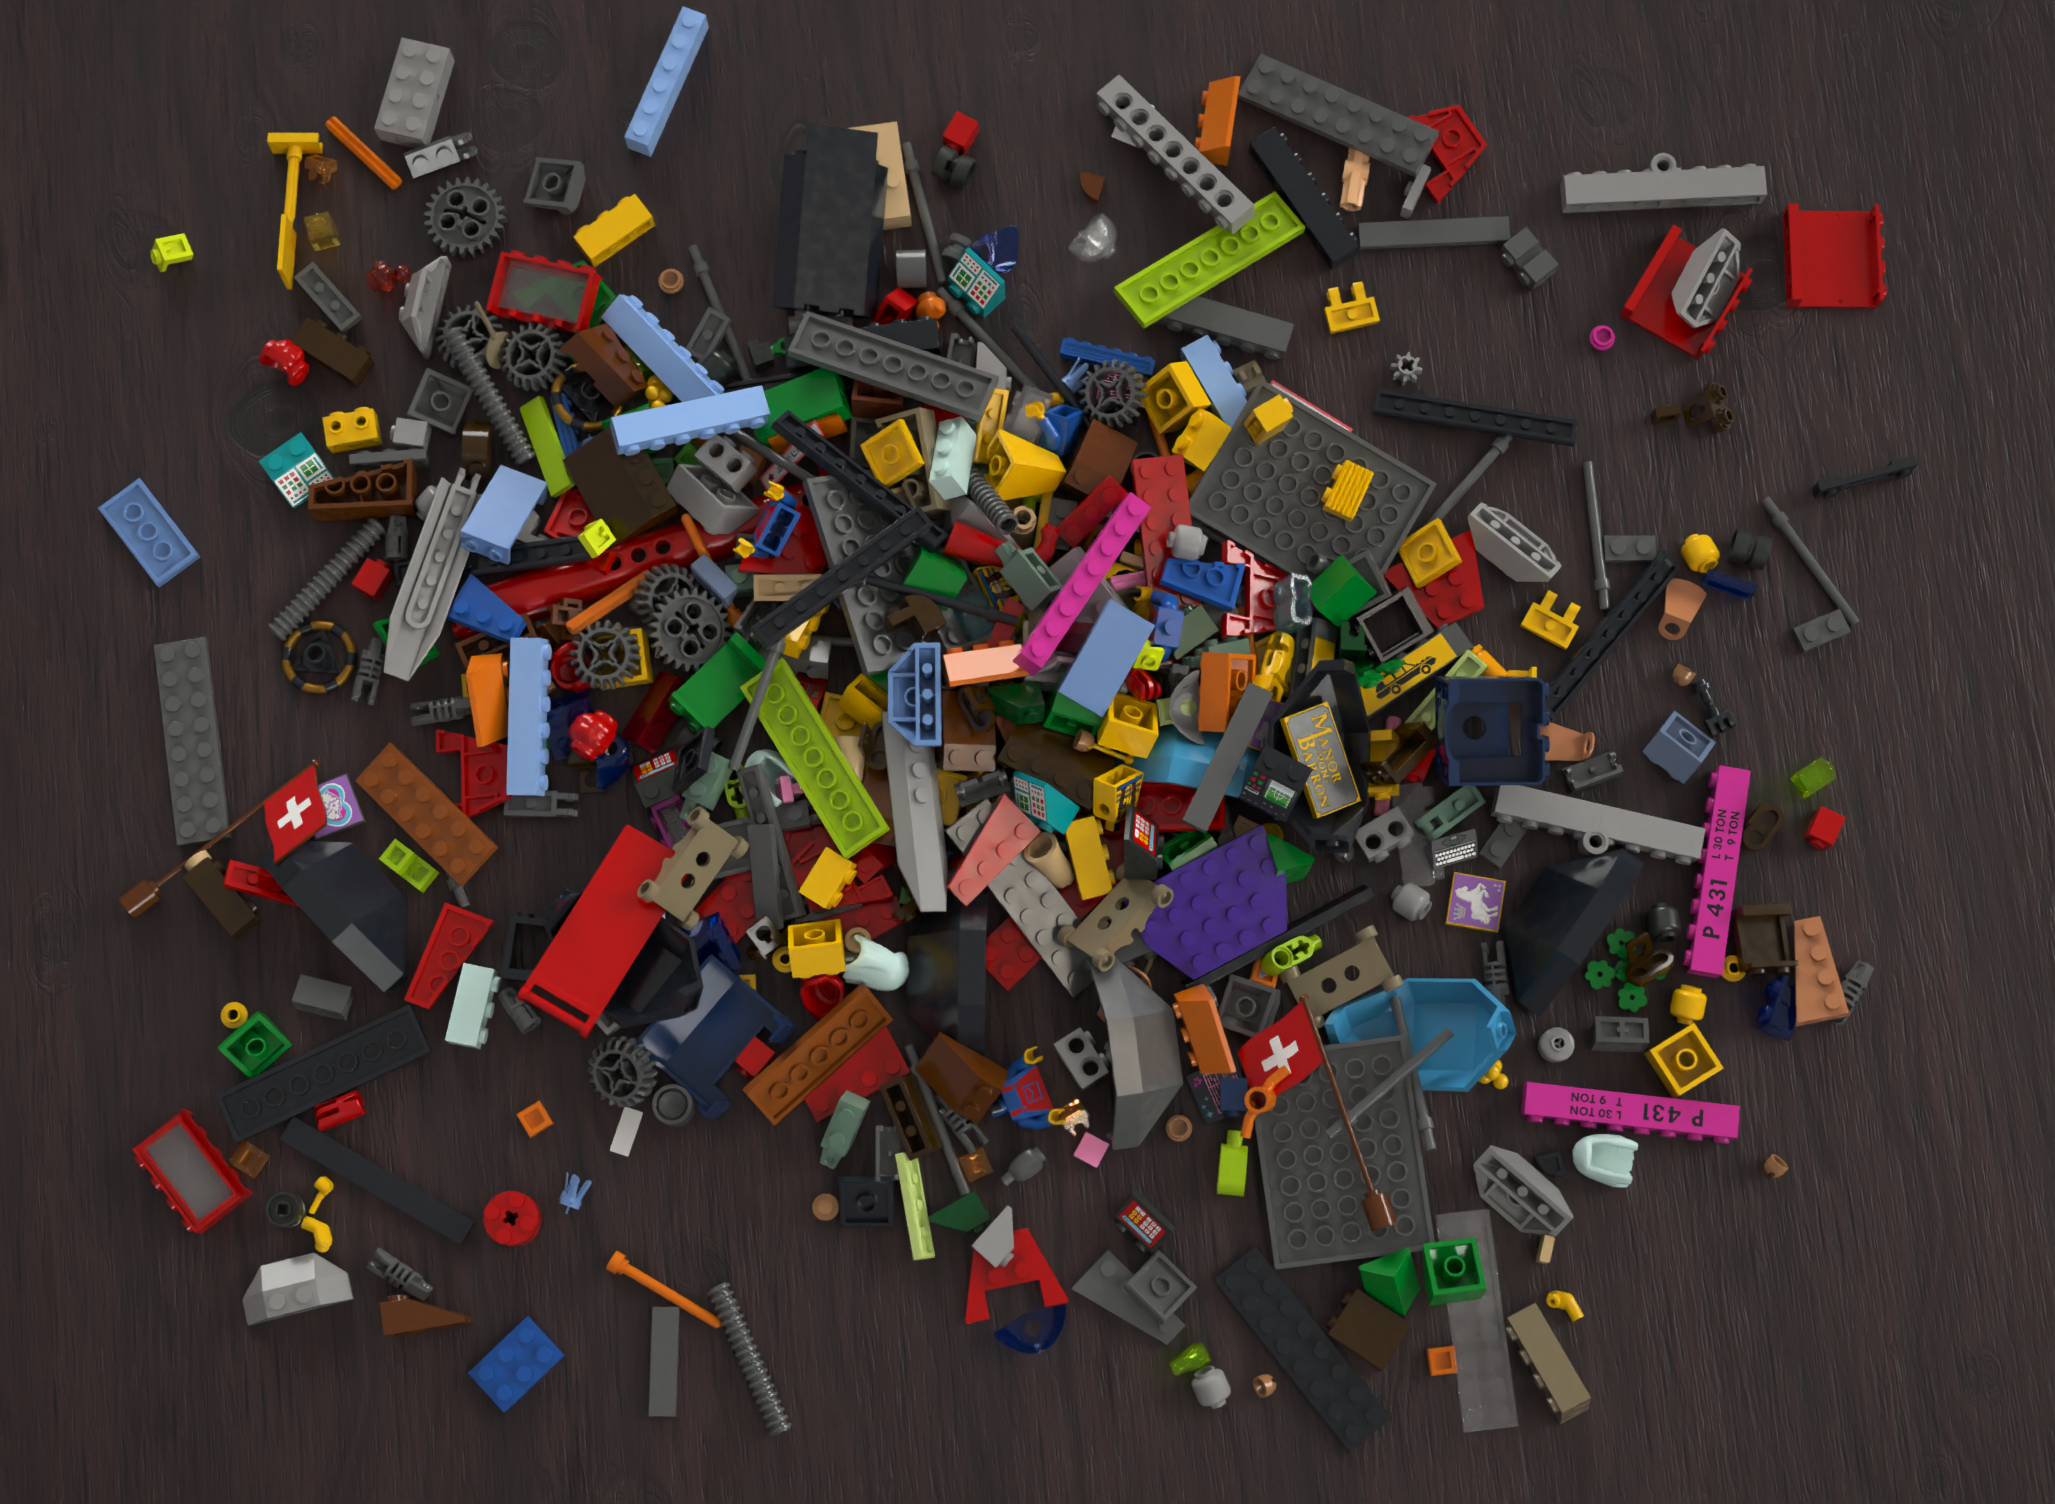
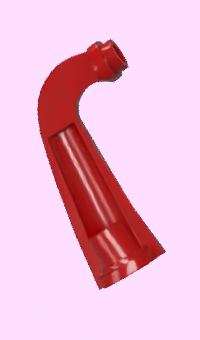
[943,520,1060,568]

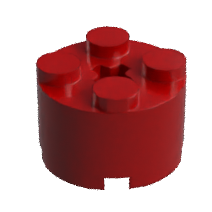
[484,1191,542,1247]

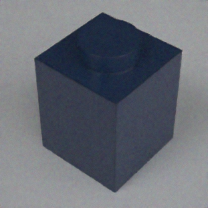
[1219,1078,1248,1118]

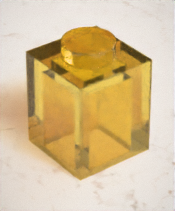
[304,211,340,251]

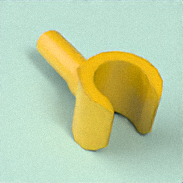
[308,1176,334,1214]

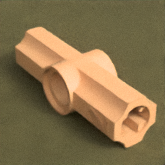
[1340,148,1370,212]

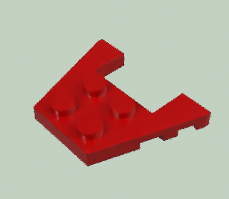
[1408,105,1487,205]
[737,482,827,574]
[544,489,616,576]
[1384,530,1484,630]
[1221,540,1293,638]
[436,729,512,819]
[791,827,894,912]
[965,1228,1069,1324]

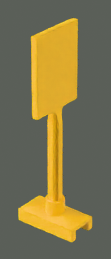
[267,133,323,289]

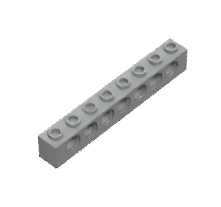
[1097,75,1255,235]

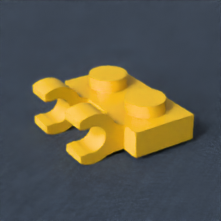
[1324,281,1380,334]
[1520,590,1581,650]

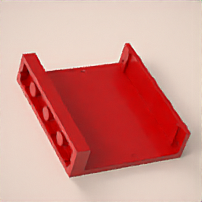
[1783,203,1887,308]
[1620,225,1753,360]

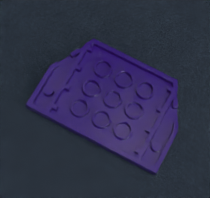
[1123,825,1287,980]

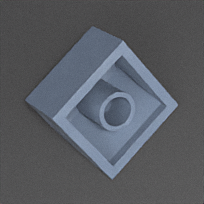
[1642,711,1716,784]

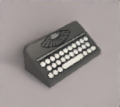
[1423,829,1478,870]

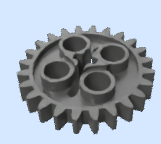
[424,177,507,258]
[647,588,732,672]

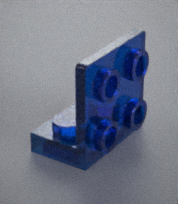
[547,689,594,761]
[680,912,742,971]
[1756,975,1796,1041]

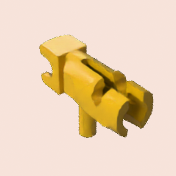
[1253,633,1295,702]

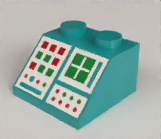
[948,248,1005,318]
[259,432,335,509]
[1013,770,1080,835]

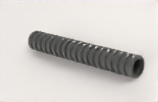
[441,326,536,465]
[967,463,1019,535]
[268,517,386,641]
[707,1282,792,1436]

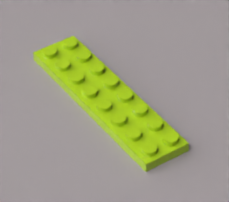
[1113,192,1305,329]
[740,658,890,859]

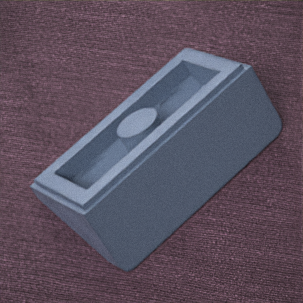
[691,555,738,610]

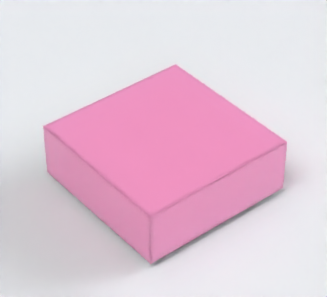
[1073,1132,1109,1168]

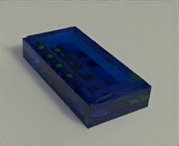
[1701,569,1758,600]

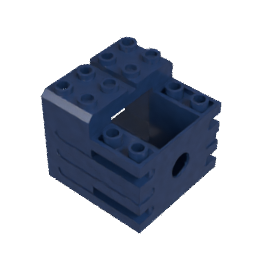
[1435,676,1550,786]

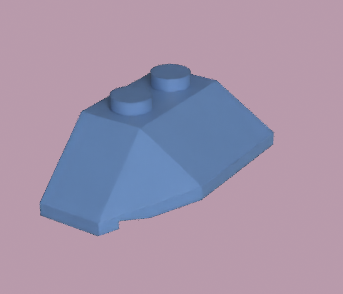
[888,643,942,747]

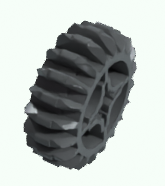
[436,304,503,372]
[499,323,569,392]
[1079,359,1148,429]
[633,563,701,633]
[570,620,641,691]
[587,1036,658,1108]

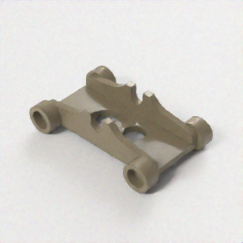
[637,807,749,931]
[1057,863,1174,972]
[1278,925,1404,1030]

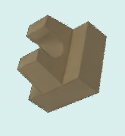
[1233,360,1266,394]

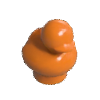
[916,292,947,329]

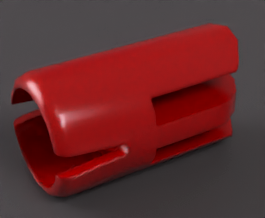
[1124,667,1162,702]
[313,1090,366,1131]

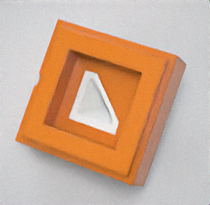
[1249,958,1279,989]

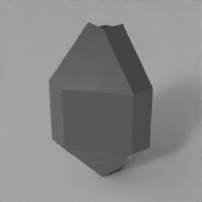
[1083,957,1183,1150]

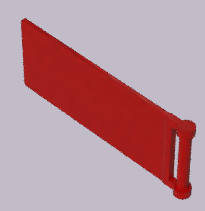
[517,825,688,1039]

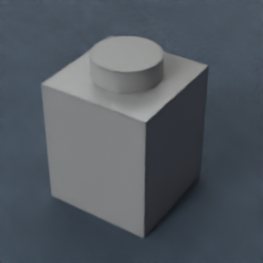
[390,418,432,452]

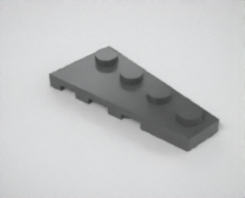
[1071,1250,1186,1345]

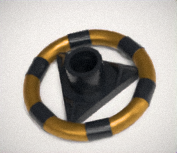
[550,363,624,432]
[281,621,357,694]

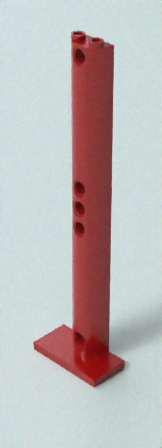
[451,464,830,640]

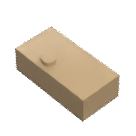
[848,122,912,230]

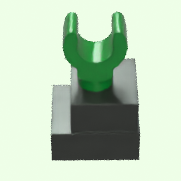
[747,337,787,373]

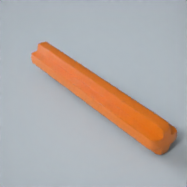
[325,116,402,190]
[565,570,650,635]

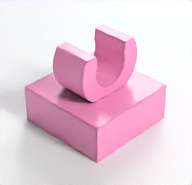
[774,775,804,805]

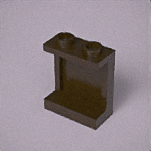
[1360,722,1440,785]
[1731,903,1799,976]
[1325,1289,1412,1371]

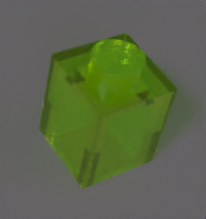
[1790,757,1836,799]

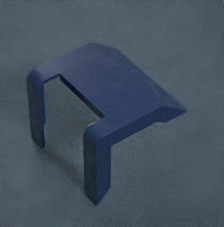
[636,954,797,1119]

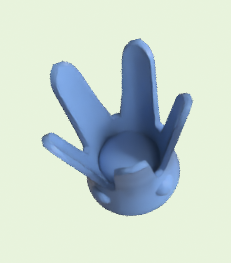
[1061,357,1090,395]
[559,1172,592,1214]

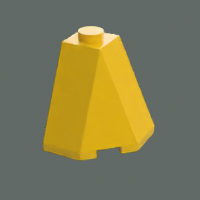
[984,429,1066,501]

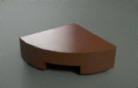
[1080,171,1105,203]

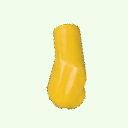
[301,1216,333,1253]
[1546,1290,1584,1322]

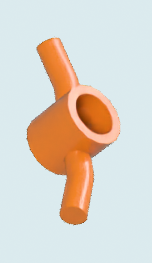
[1240,1065,1290,1139]

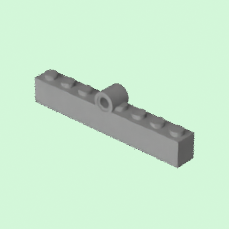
[1560,153,1767,213]
[1490,785,1706,865]

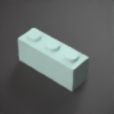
[929,416,977,500]
[445,963,501,1049]

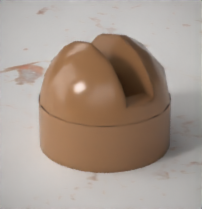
[1672,664,1696,686]
[1764,1154,1788,1178]
[1253,1374,1277,1398]

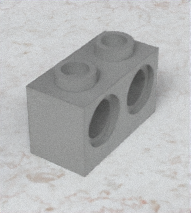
[694,434,757,494]
[1355,806,1414,863]
[1053,1027,1110,1091]

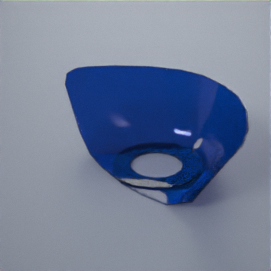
[971,226,1019,273]
[595,732,630,790]
[994,1304,1066,1354]

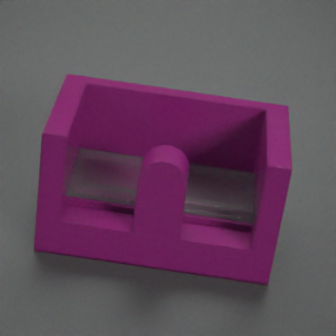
[650,794,692,851]

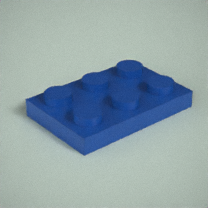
[468,1316,565,1413]

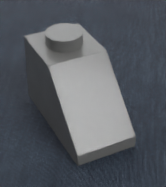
[976,342,1011,392]
[972,1206,1014,1268]

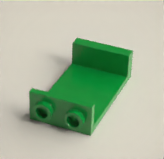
[754,368,852,449]
[668,632,766,734]

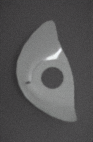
[1169,670,1204,745]

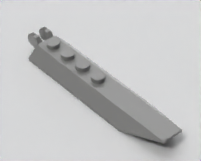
[383,467,483,681]
[881,711,948,912]

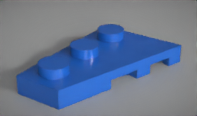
[1159,558,1246,612]
[447,573,526,644]

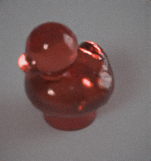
[366,261,411,292]

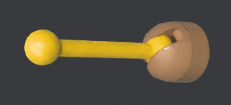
[1073,729,1134,765]

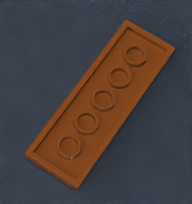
[355,743,498,886]
[742,983,893,1126]

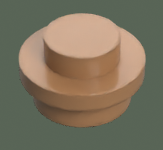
[658,269,684,294]
[1166,1115,1192,1142]
[812,1194,839,1221]

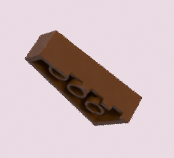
[308,458,418,521]

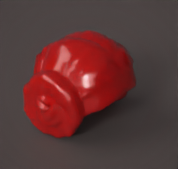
[258,339,309,386]
[550,641,593,693]
[568,709,618,761]
[800,974,847,1020]

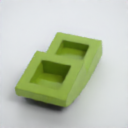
[379,839,439,893]

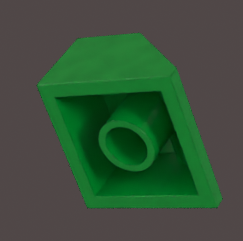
[1422,1237,1487,1306]

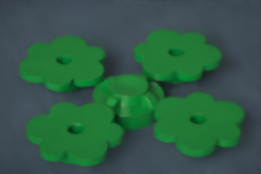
[1354,659,1405,689]
[1585,928,1667,1012]

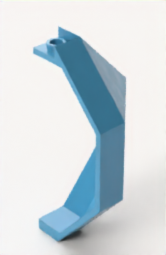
[1111,724,1279,820]
[1324,978,1517,1092]

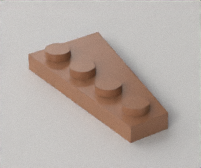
[1793,916,1849,1026]

